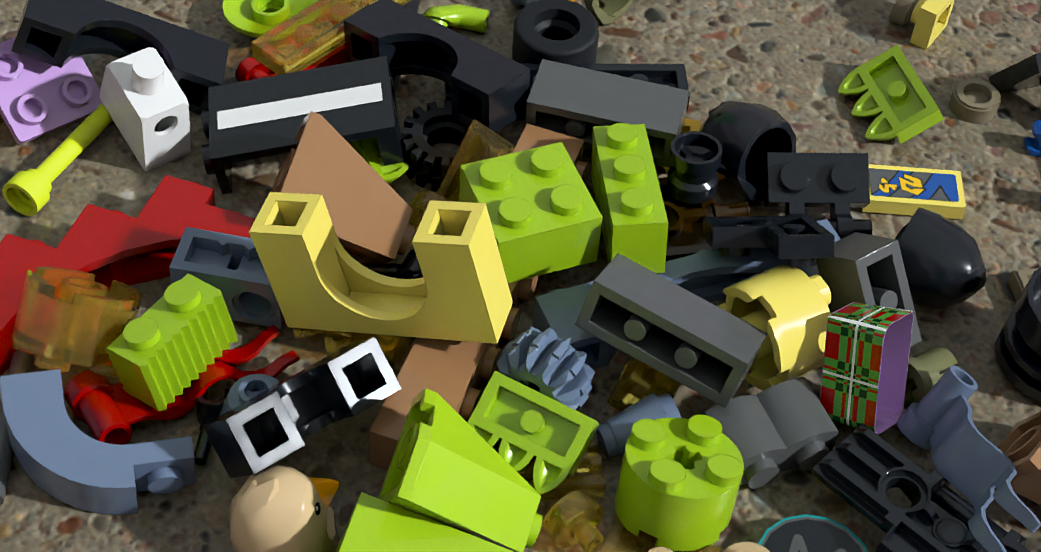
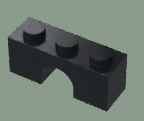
[203,337,402,478]

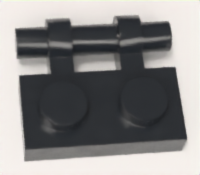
[763,152,872,239]

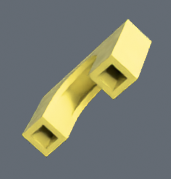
[249,192,513,344]

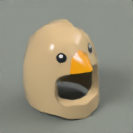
[229,465,339,552]

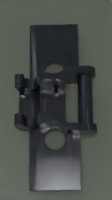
[810,423,1030,552]

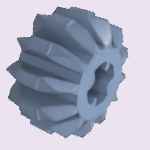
[497,326,595,411]

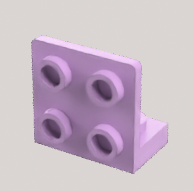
[0,37,102,145]

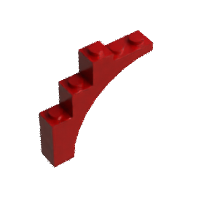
[0,175,255,376]

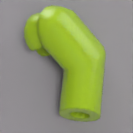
[423,4,490,33]

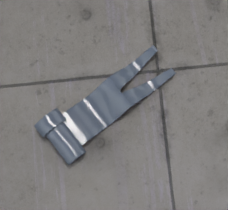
[897,365,1041,552]

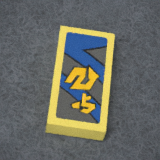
[862,164,966,219]

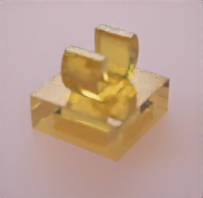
[607,357,681,411]

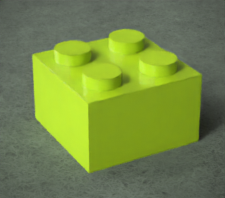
[459,142,603,283]

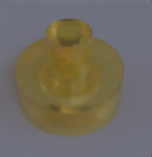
[542,489,604,552]

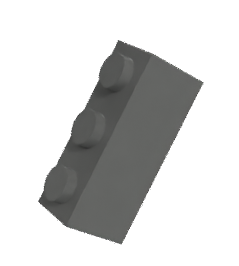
[526,59,689,168]
[575,253,768,408]

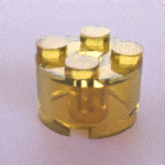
[11,267,142,377]

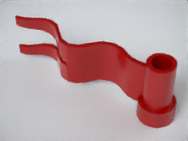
[64,325,300,445]

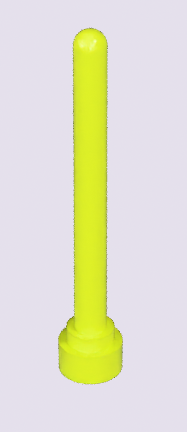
[2,103,113,216]

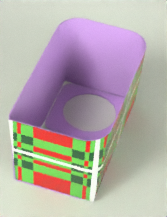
[820,302,913,434]

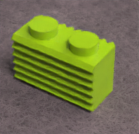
[104,273,238,411]

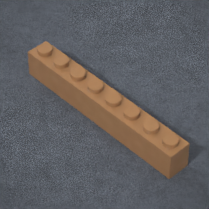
[369,124,589,471]

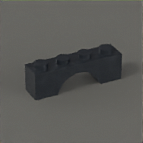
[12,0,229,115]
[343,0,530,137]

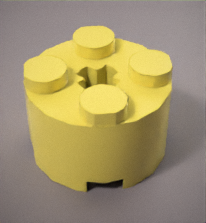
[717,265,831,390]

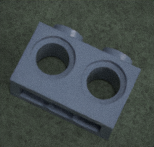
[169,227,285,329]

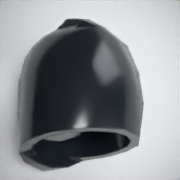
[698,101,796,201]
[895,207,987,309]

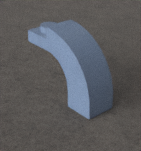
[0,369,195,515]

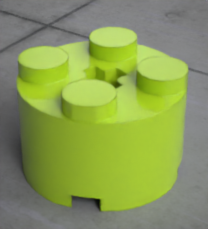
[614,414,744,552]

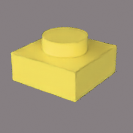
[910,0,955,50]

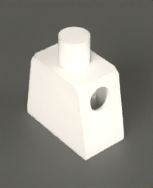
[99,47,191,172]

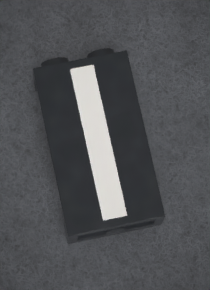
[201,56,404,194]

